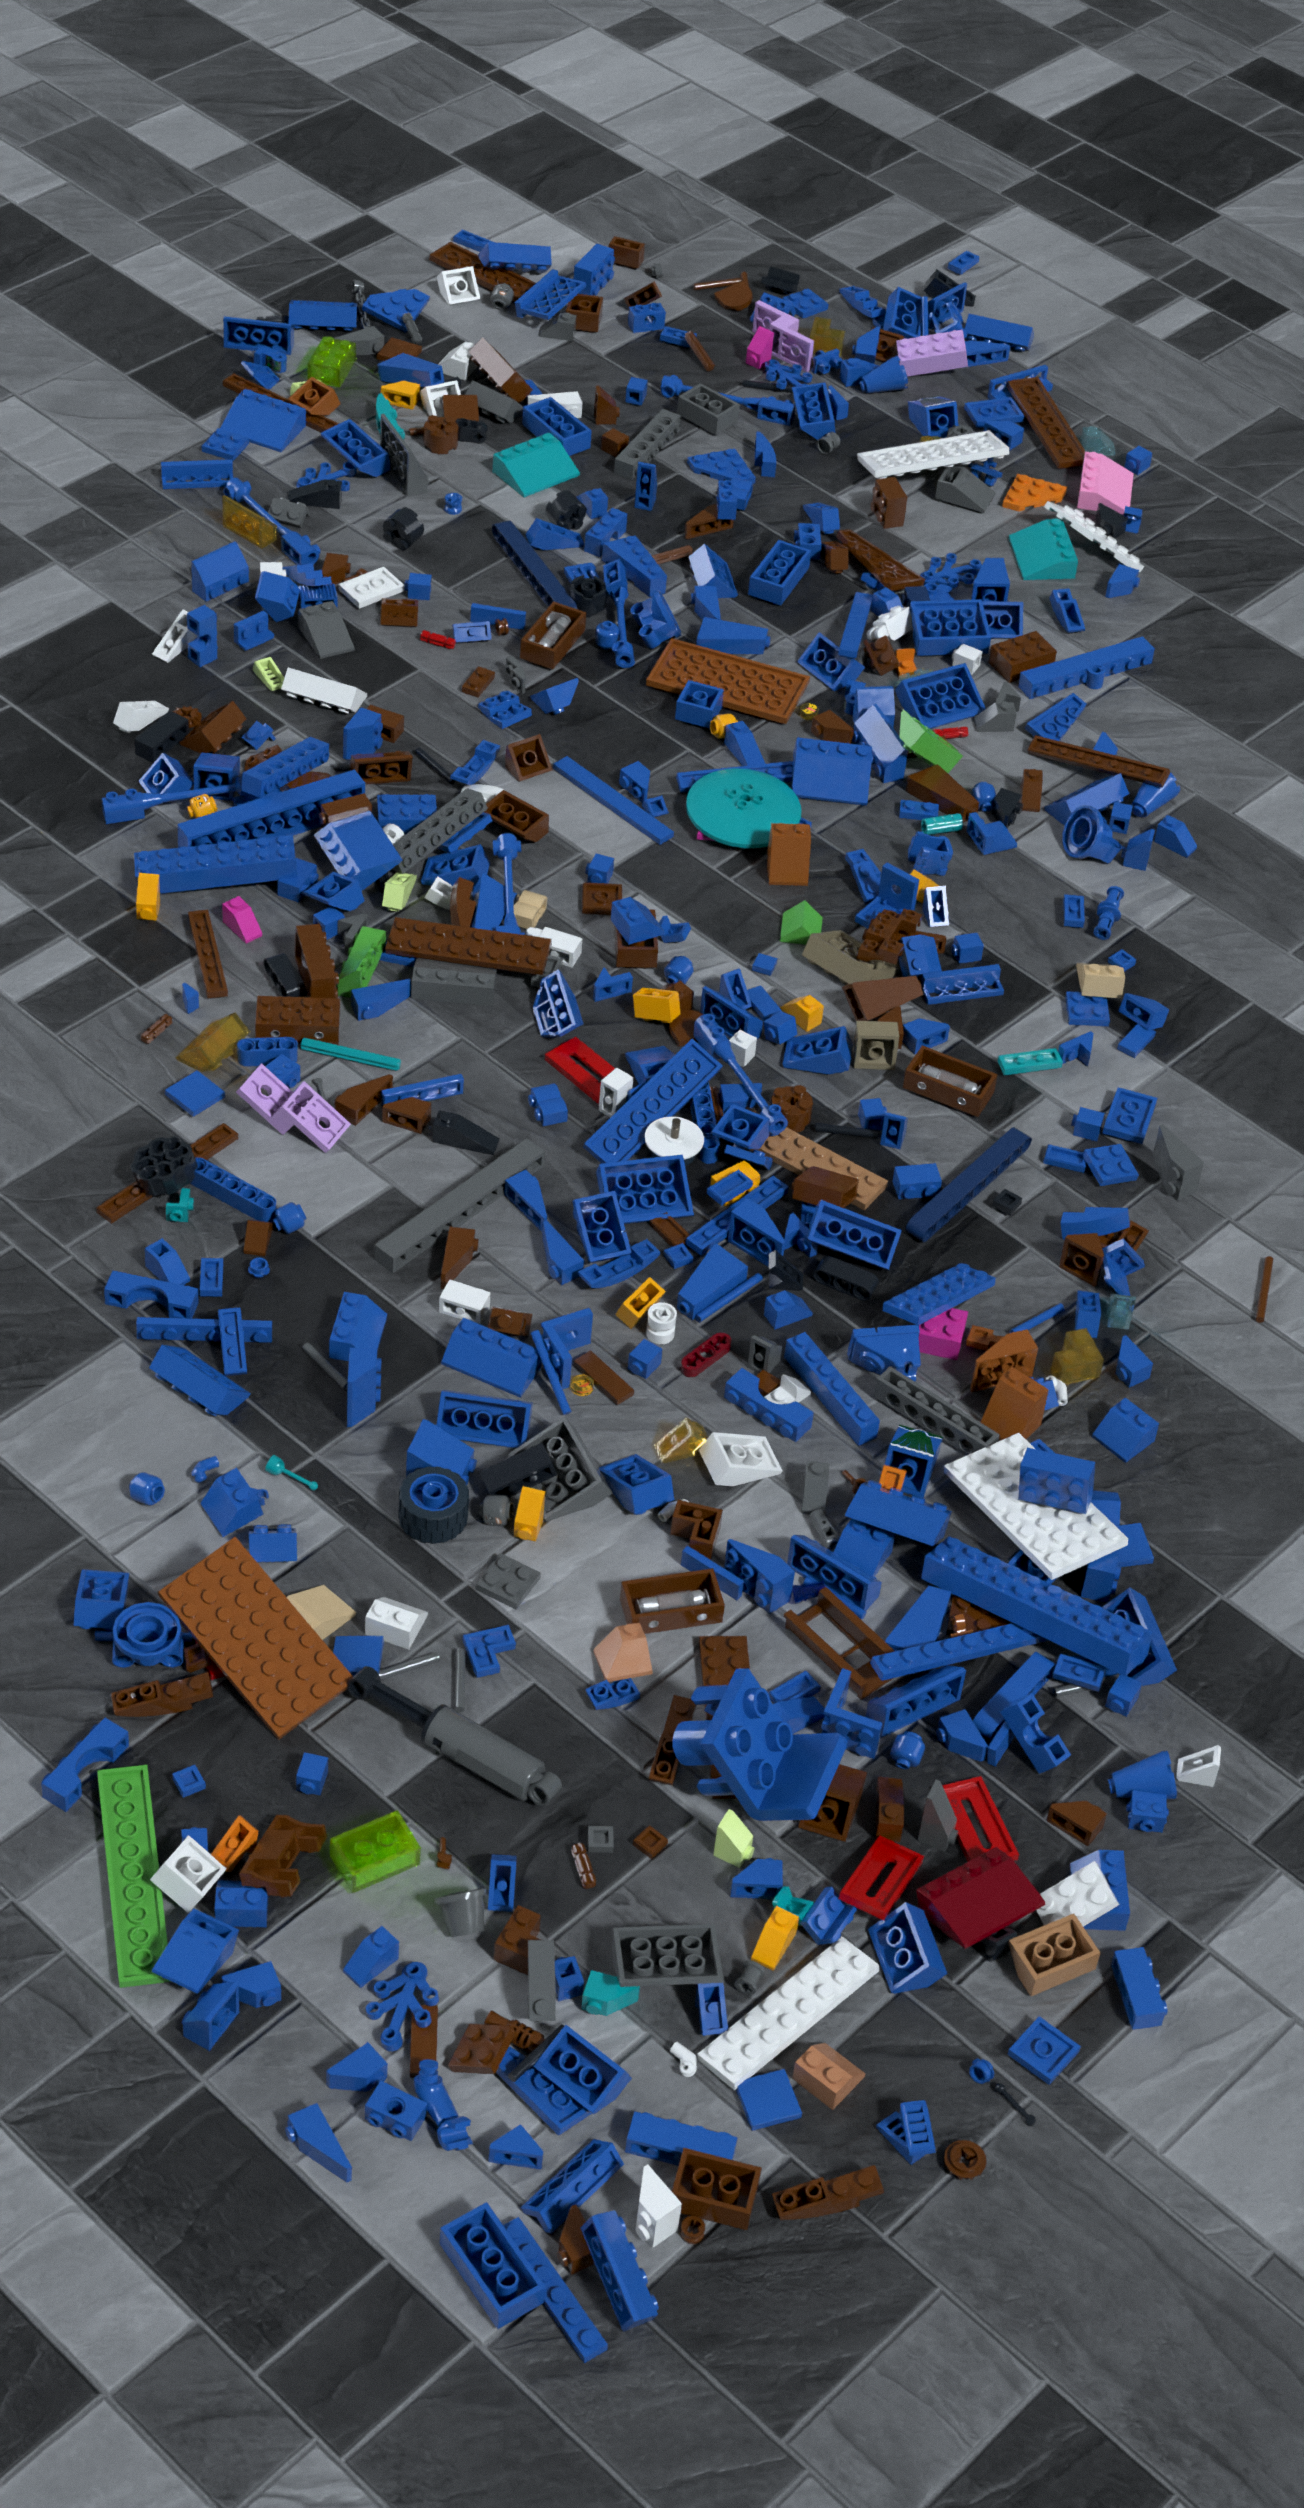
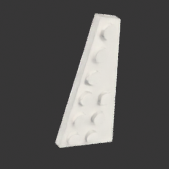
[1044,501,1144,572]

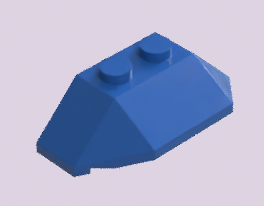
[533,969,584,1038]

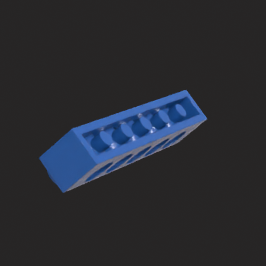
[241,737,329,798]

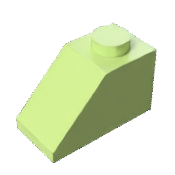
[713,1809,755,1868]

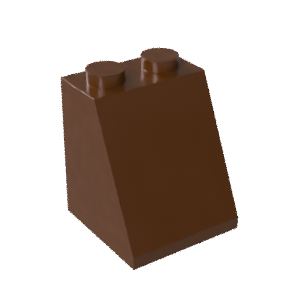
[798,1764,867,1842]

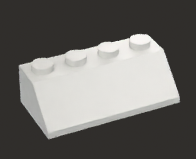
[281,668,367,714]

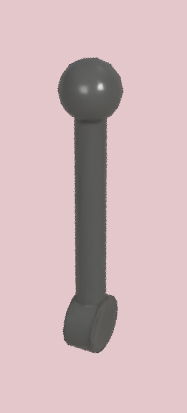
[314,1078,327,1102]

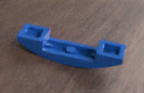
[450,740,500,785]
[578,1239,660,1288]

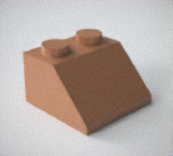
[792,2043,866,2110]

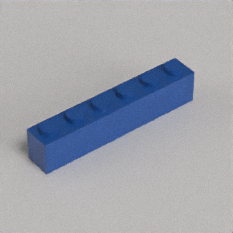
[784,1332,880,1446]

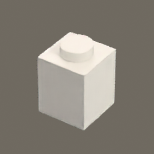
[952,644,982,675]
[729,1030,757,1067]

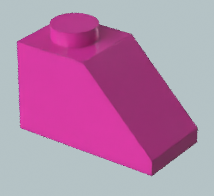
[746,326,774,369]
[222,896,262,943]

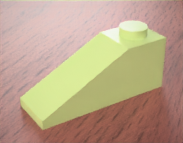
[382,872,417,911]

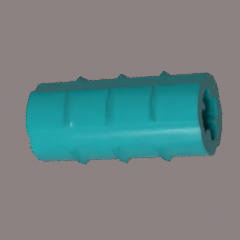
[921,813,963,835]

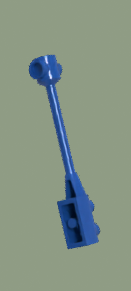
[661,375,796,426]
[224,478,320,565]
[603,559,635,668]
[102,773,256,824]
[493,833,525,970]
[693,1014,788,1136]

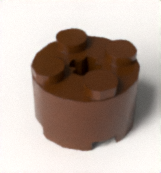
[423,415,459,454]
[771,1085,813,1132]

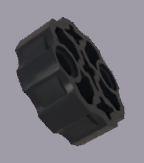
[131,1136,198,1196]

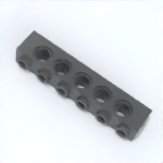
[614,409,682,480]
[391,788,488,874]
[874,1367,1000,1455]

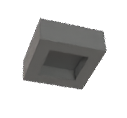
[588,1826,614,1853]

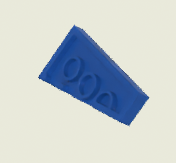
[1025,693,1087,741]
[496,2046,592,2136]

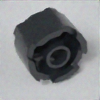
[545,491,587,530]
[383,507,424,551]
[570,575,606,618]

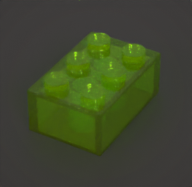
[307,336,356,387]
[330,1810,421,1894]

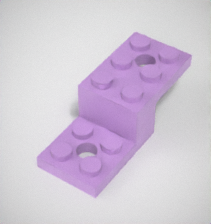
[752,300,814,372]
[236,1063,351,1153]

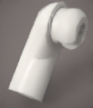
[1045,1375,1068,1406]
[658,1499,689,1522]

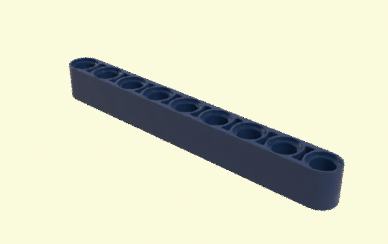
[492,520,578,609]
[905,1127,1032,1242]

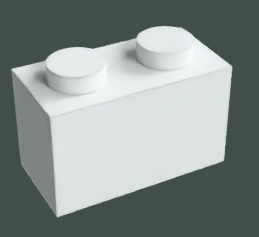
[599,1068,633,1118]
[439,1279,491,1324]

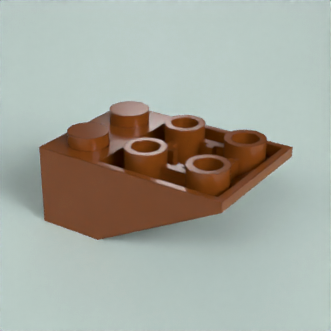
[970,1329,1038,1392]

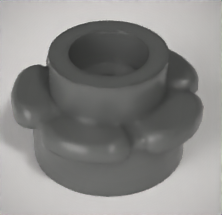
[651,263,663,279]

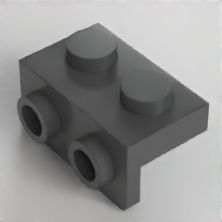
[268,497,310,528]

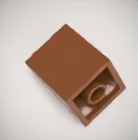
[767,823,811,886]
[980,1367,1049,1441]

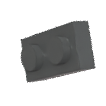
[531,955,563,988]

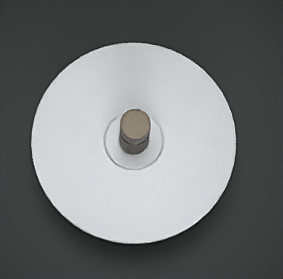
[645,1117,704,1166]

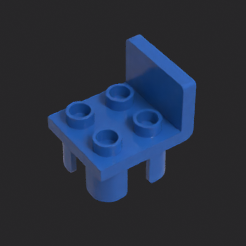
[673,1668,847,1821]

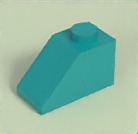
[581,1970,640,2016]

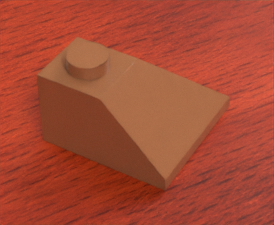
[594,1622,653,1682]

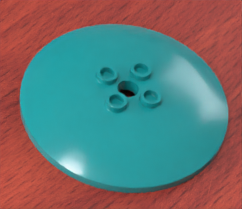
[686,768,802,848]

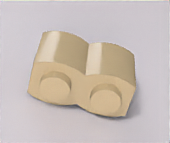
[514,890,547,929]

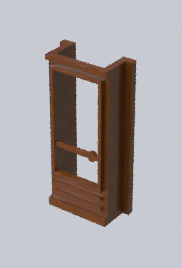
[783,1587,895,1700]

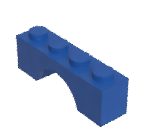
[104,1271,198,1319]
[724,1368,814,1442]
[41,1718,129,1812]

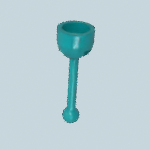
[265,1455,318,1491]

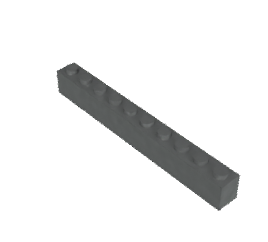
[374,1138,545,1273]

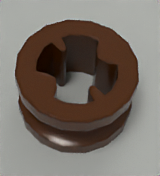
[495,618,509,636]
[680,2216,705,2244]

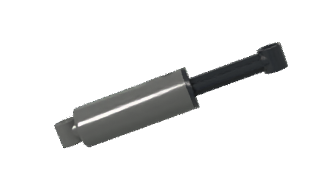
[347,1666,562,1806]

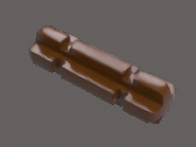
[141,1014,172,1044]
[571,1843,596,1889]

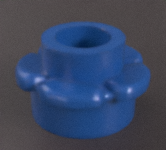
[248,1258,270,1278]
[969,2058,994,2084]

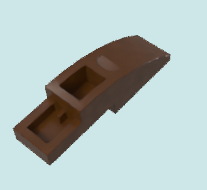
[111,1672,214,1717]
[648,1695,697,1786]
[772,2165,884,2220]

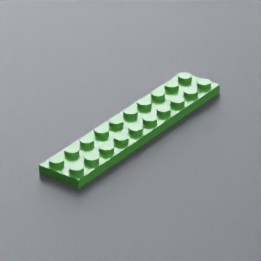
[97,1765,172,1988]

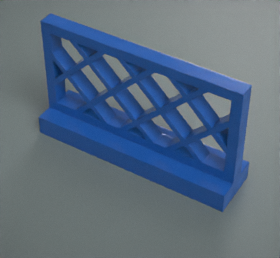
[515,269,586,320]

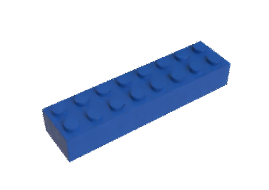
[134,835,298,894]

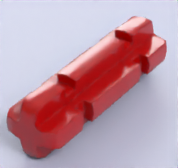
[420,630,456,649]
[932,727,969,739]

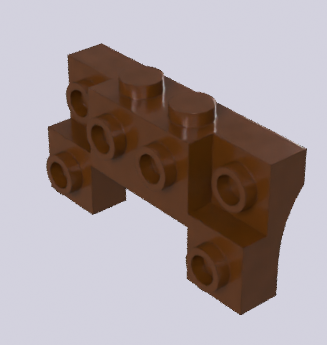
[857,909,923,965]
[239,1815,327,1897]

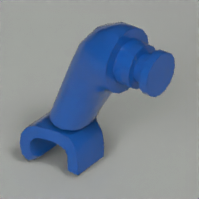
[414,2059,473,2151]

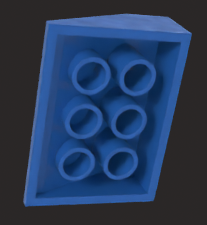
[289,300,357,330]
[220,389,306,452]
[910,599,991,656]
[895,663,986,729]
[792,737,872,806]
[314,811,403,891]
[596,1154,694,1224]
[845,1480,952,1546]

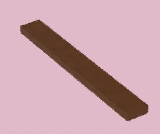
[223,373,339,433]
[1027,735,1170,788]
[96,1123,238,1224]

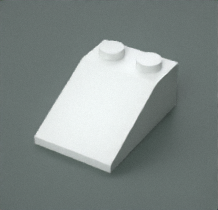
[699,1432,782,1486]

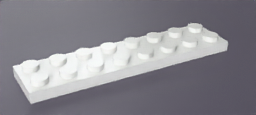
[698,1937,879,2090]

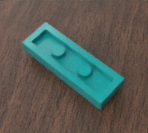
[997,1048,1063,1075]

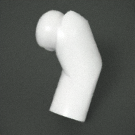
[670,2042,697,2077]

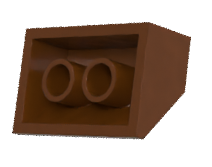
[179,701,247,753]
[350,751,413,785]
[485,790,549,842]

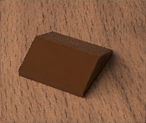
[872,327,904,362]

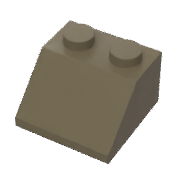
[854,1021,899,1070]

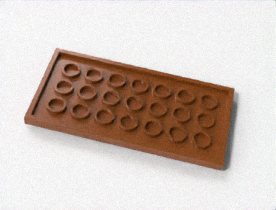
[646,638,810,724]
[158,1537,353,1740]

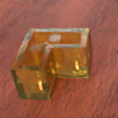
[810,317,845,357]
[1051,1328,1104,1385]

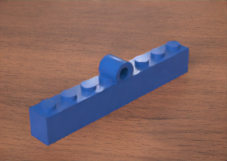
[1018,636,1155,699]

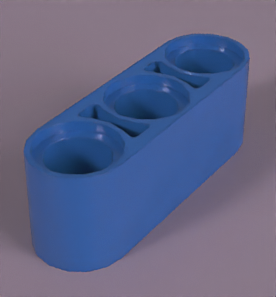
[237,1037,298,1066]

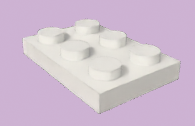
[339,567,404,609]
[1036,1861,1119,1926]

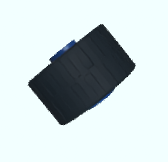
[398,1466,469,1544]

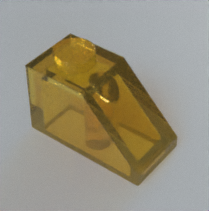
[654,1417,708,1463]

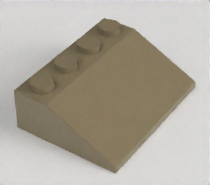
[802,930,901,985]

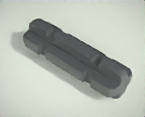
[402,313,422,344]

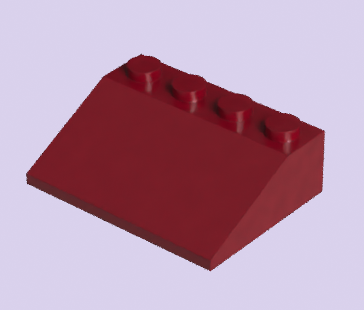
[916,1847,1045,1949]

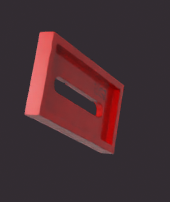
[545,1037,615,1104]
[943,1776,1019,1862]
[839,1835,924,1920]

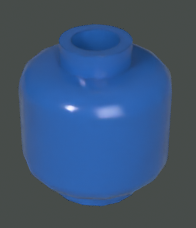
[595,621,619,649]
[971,782,996,812]
[664,956,694,984]
[273,1202,307,1234]
[129,1472,165,1506]
[890,1731,925,1770]

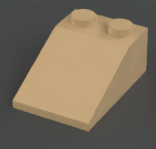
[1076,963,1125,998]
[287,1585,356,1640]

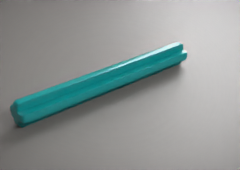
[301,1038,401,1071]

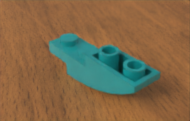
[376,393,405,439]

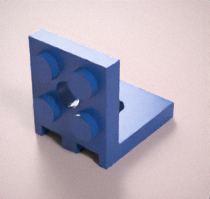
[855,862,919,928]
[541,1308,593,1389]
[821,1668,882,1759]

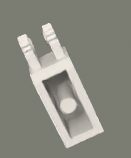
[867,606,912,641]
[526,927,582,968]

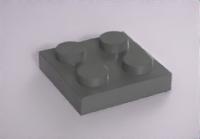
[476,1553,541,1610]

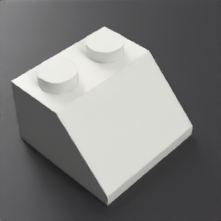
[437,266,480,305]
[438,342,478,380]
[420,380,461,417]
[365,1597,428,1650]
[150,1835,227,1913]
[636,2165,682,2248]

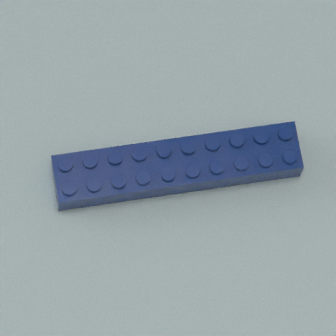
[177,769,365,848]
[921,1536,1153,1676]

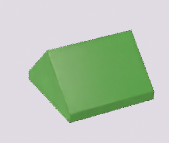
[780,900,823,945]

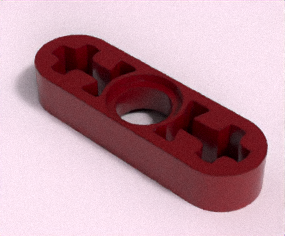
[680,1333,731,1377]

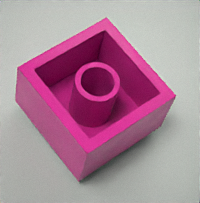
[919,1308,968,1360]

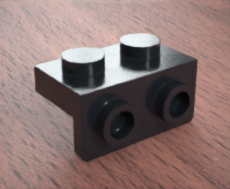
[761,266,800,294]

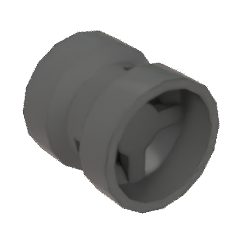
[817,432,840,455]

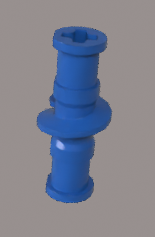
[1093,886,1124,940]

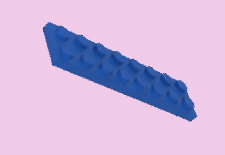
[583,1039,723,1164]

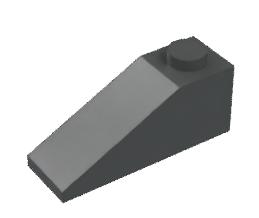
[330,326,384,355]
[918,1780,959,1852]
[528,1940,556,2021]

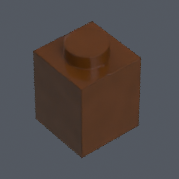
[601,428,629,457]

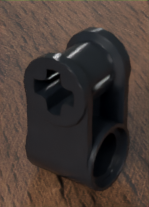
[456,418,488,444]

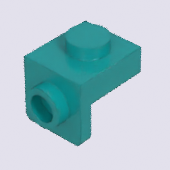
[166,1188,194,1222]
[772,1886,814,1926]

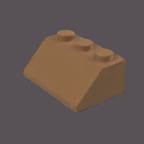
[1009,1913,1100,1996]

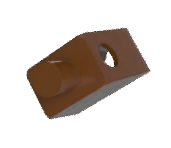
[487,1306,533,1336]

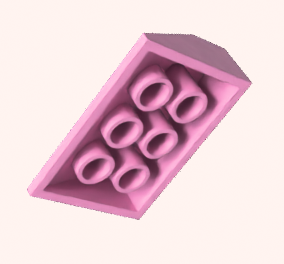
[1077,452,1134,515]

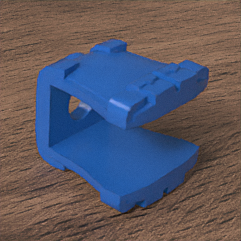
[928,302,967,339]
[908,831,953,876]

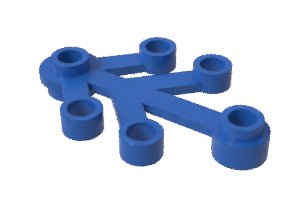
[765,359,813,389]
[296,461,357,491]
[920,553,982,588]
[366,1962,439,2052]

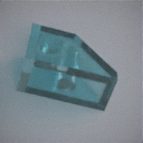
[1080,426,1115,456]
[1107,1293,1136,1329]

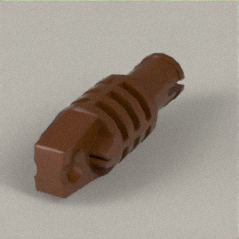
[484,2010,545,2054]

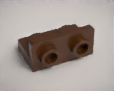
[863,635,900,676]

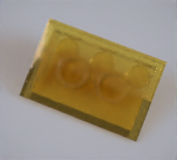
[222,495,277,549]
[176,1012,250,1072]

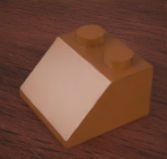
[288,377,341,415]

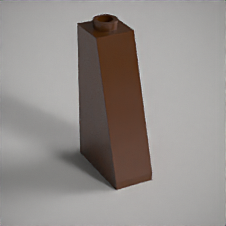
[905,764,979,822]
[842,976,923,1021]

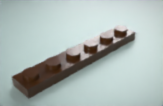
[188,909,228,999]

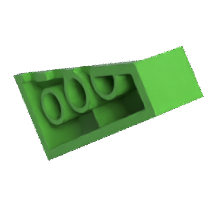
[899,709,963,773]
[336,926,386,998]

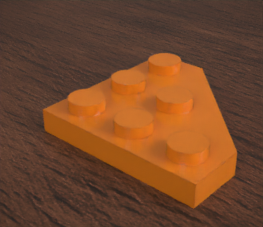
[1002,474,1067,511]

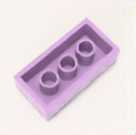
[896,330,968,377]

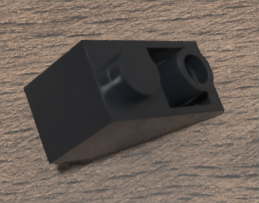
[992,788,1024,829]

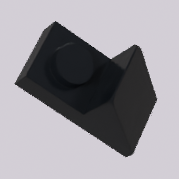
[768,1250,803,1291]
[979,1927,1017,1962]

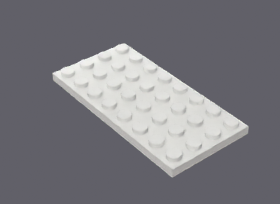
[857,430,1009,479]
[944,1433,1128,1580]

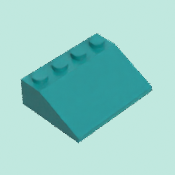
[493,433,580,497]
[1009,518,1078,580]

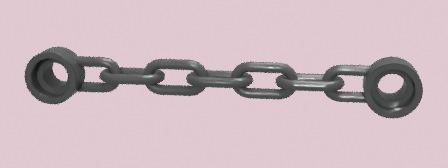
[352,280,370,330]

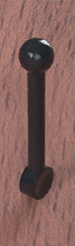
[995,2083,1036,2126]

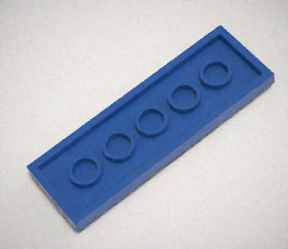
[883,1263,996,1325]

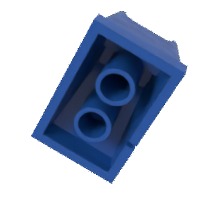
[572,1191,632,1264]
[847,1325,921,1382]

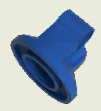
[630,589,682,649]
[1062,805,1122,863]
[112,1602,184,1668]

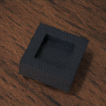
[992,1189,1022,1215]

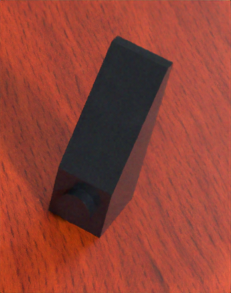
[924,269,976,307]
[287,479,342,509]
[433,1110,500,1156]

